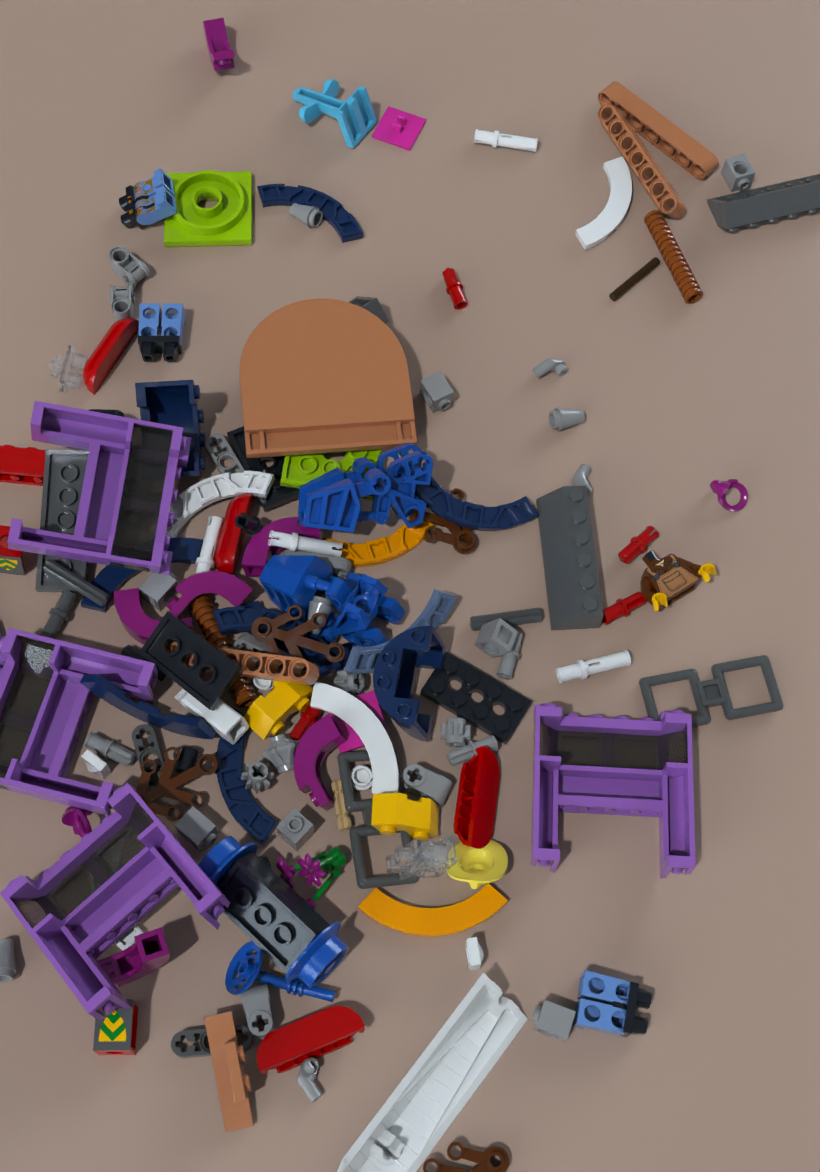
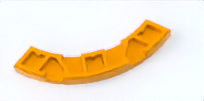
[324,513,436,568]
[358,883,508,937]

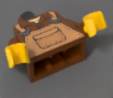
[640,550,717,611]

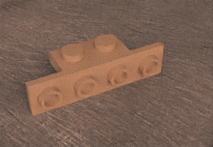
[204,1011,254,1132]

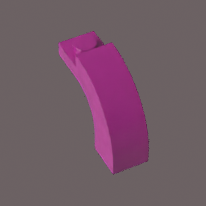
[202,18,235,71]
[241,517,324,577]
[166,570,253,617]
[114,588,194,644]
[294,714,347,811]
[97,927,170,987]

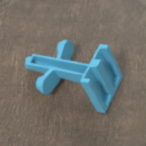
[293,79,377,148]

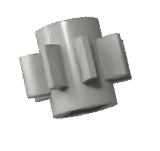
[334,668,365,697]
[441,717,471,747]
[241,759,274,793]

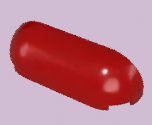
[83,318,139,395]
[214,493,255,575]
[454,746,500,849]
[257,1006,365,1074]

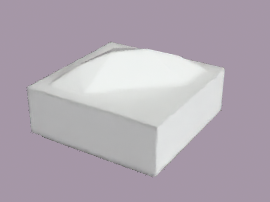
[81,750,111,779]
[465,937,484,971]

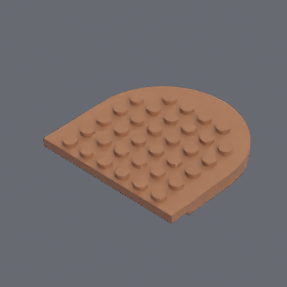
[239,299,417,458]

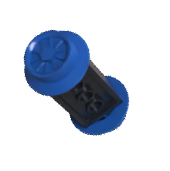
[199,836,349,989]

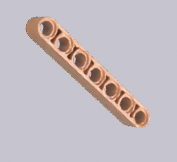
[598,81,719,180]
[597,103,686,219]
[168,642,319,685]

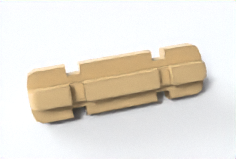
[331,780,352,831]

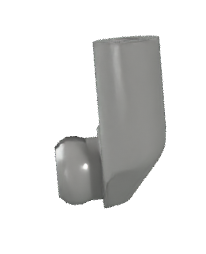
[532,358,567,378]
[572,464,593,496]
[297,1057,323,1103]

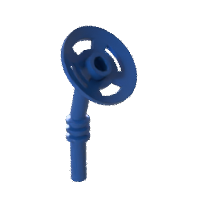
[225,942,336,1002]

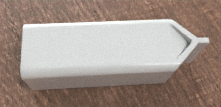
[174,689,249,745]

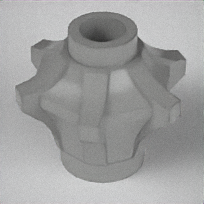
[262,733,300,773]

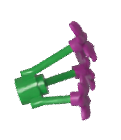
[276,847,346,917]

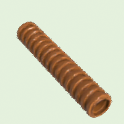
[644,210,703,304]
[189,596,257,708]

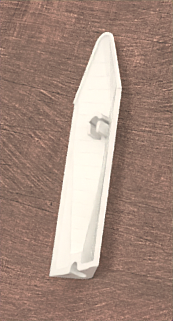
[337,972,528,1172]

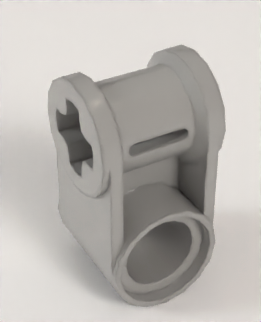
[109,246,151,288]
[110,284,135,322]
[402,764,453,807]
[241,983,275,1041]

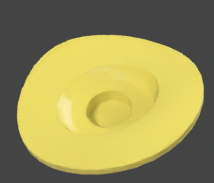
[446,840,508,889]

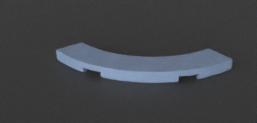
[345,589,457,674]

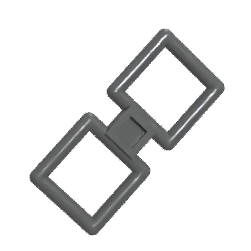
[639,655,783,727]
[337,749,419,889]

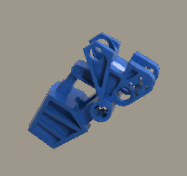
[298,443,433,533]
[259,555,405,647]

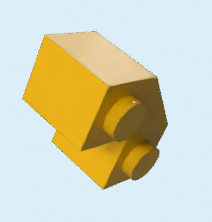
[244,681,313,740]
[371,793,439,841]

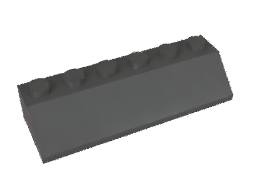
[707,174,820,232]
[536,485,603,631]

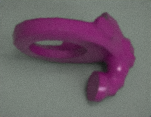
[710,479,748,512]
[62,806,93,838]

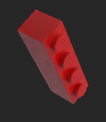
[0,445,46,486]

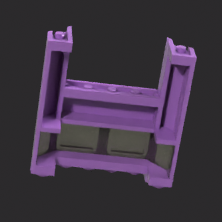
[7,401,191,575]
[0,628,158,815]
[531,703,696,879]
[0,782,230,1021]

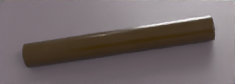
[609,257,660,301]

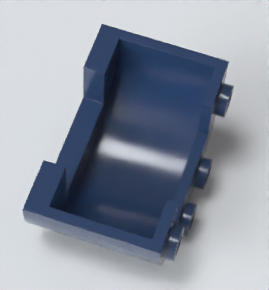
[135,380,206,479]
[373,626,446,742]

